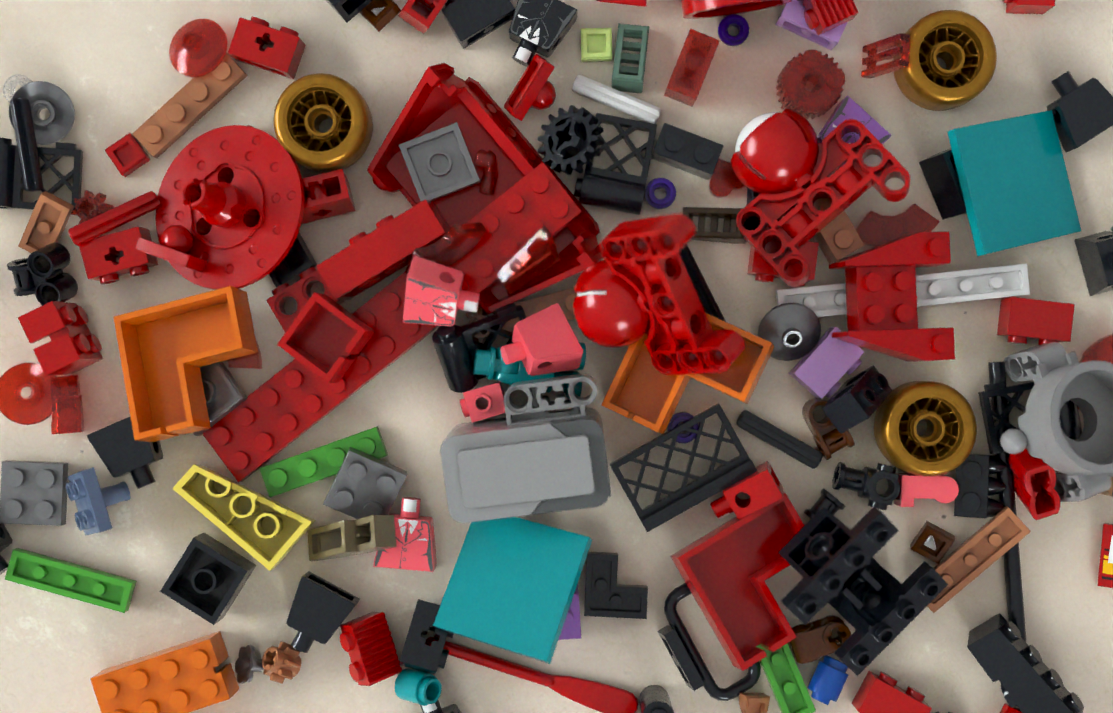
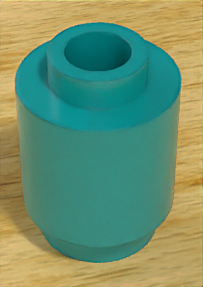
[395,668,442,706]

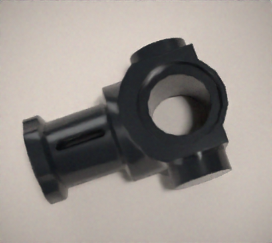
[832,462,900,510]

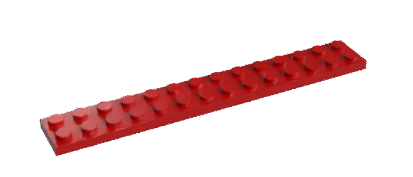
[203,162,582,482]

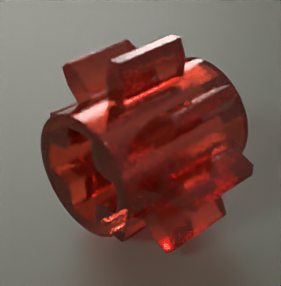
[71,190,114,224]

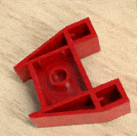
[829,231,955,361]

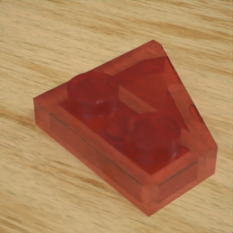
[497,226,561,295]

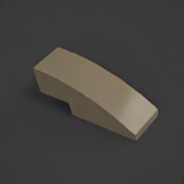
[308,515,396,561]

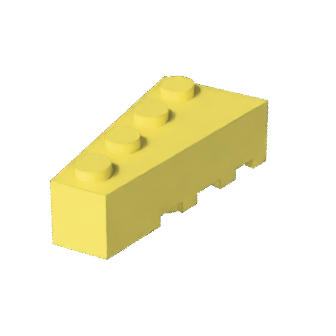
[172,464,316,571]

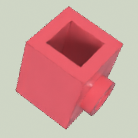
[460,381,505,423]

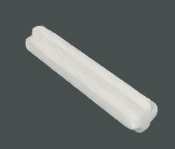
[572,75,661,124]

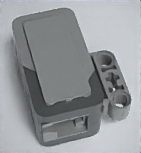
[440,374,611,523]

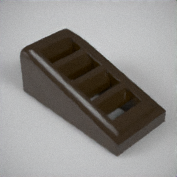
[683,207,746,244]

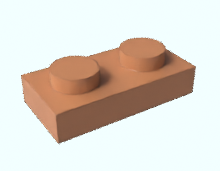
[18,191,74,253]

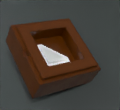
[359,0,401,32]
[910,521,955,564]

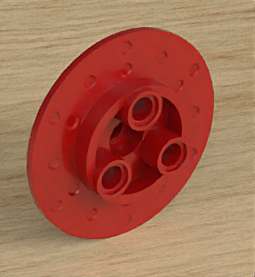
[155,125,305,290]

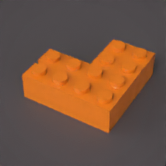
[114,286,258,442]
[601,313,774,434]
[90,631,239,713]

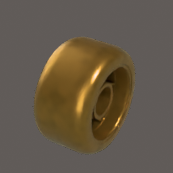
[893,10,997,111]
[273,73,373,173]
[874,381,977,477]

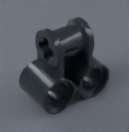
[7,242,78,306]

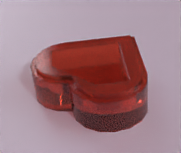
[709,159,745,198]

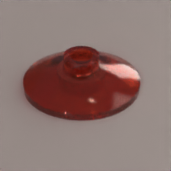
[169,19,227,77]
[0,362,61,425]

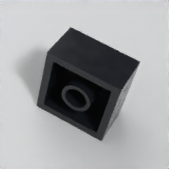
[160,533,256,625]

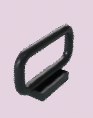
[657,583,761,701]

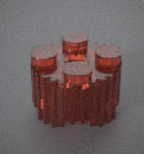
[776,49,845,119]

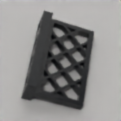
[610,403,757,532]

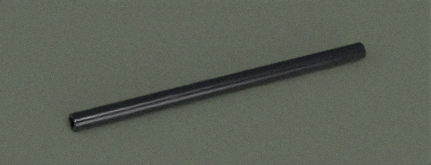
[988,361,1026,642]

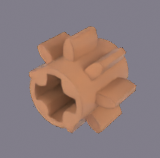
[262,641,301,684]

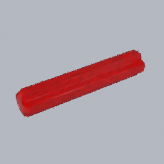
[68,191,161,246]

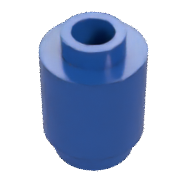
[807,655,849,705]

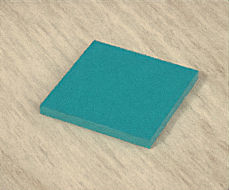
[947,110,1081,256]
[433,517,592,664]

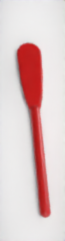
[425,636,638,713]

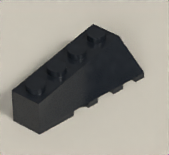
[967,613,1084,713]

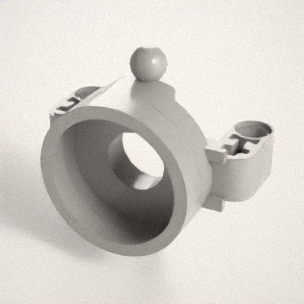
[1000,342,1113,502]

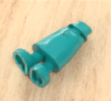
[473,342,586,399]

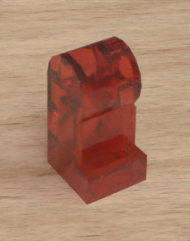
[50,375,84,434]

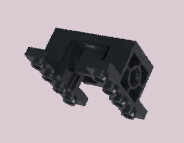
[778,506,948,676]

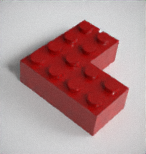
[670,493,805,671]

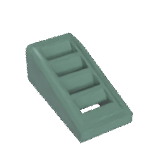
[612,23,649,93]

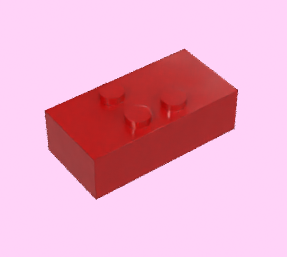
[316,199,453,300]

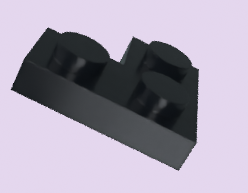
[584,552,648,619]

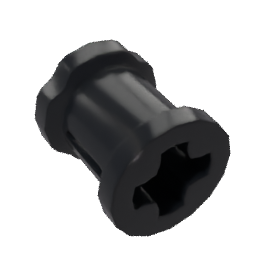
[804,488,846,519]

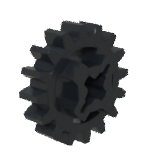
[537,105,604,175]

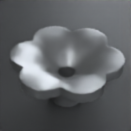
[235,645,263,684]

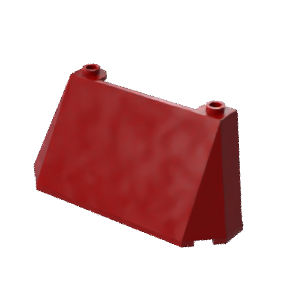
[367,63,604,314]

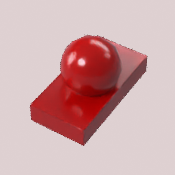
[504,54,556,121]
[135,225,208,273]

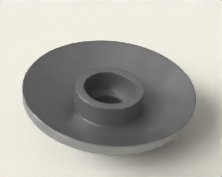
[9,81,75,145]
[758,303,821,361]

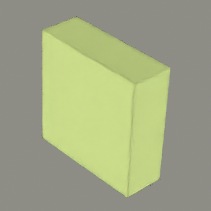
[580,28,612,62]

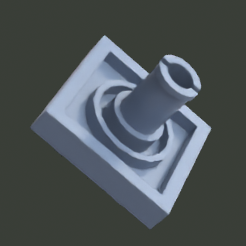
[66,467,130,536]

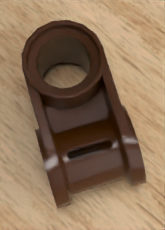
[802,398,855,460]
[790,615,851,664]

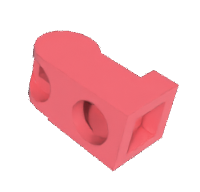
[894,473,959,507]

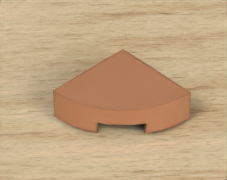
[739,693,770,713]

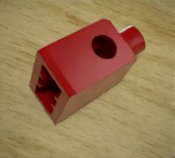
[710,461,784,520]

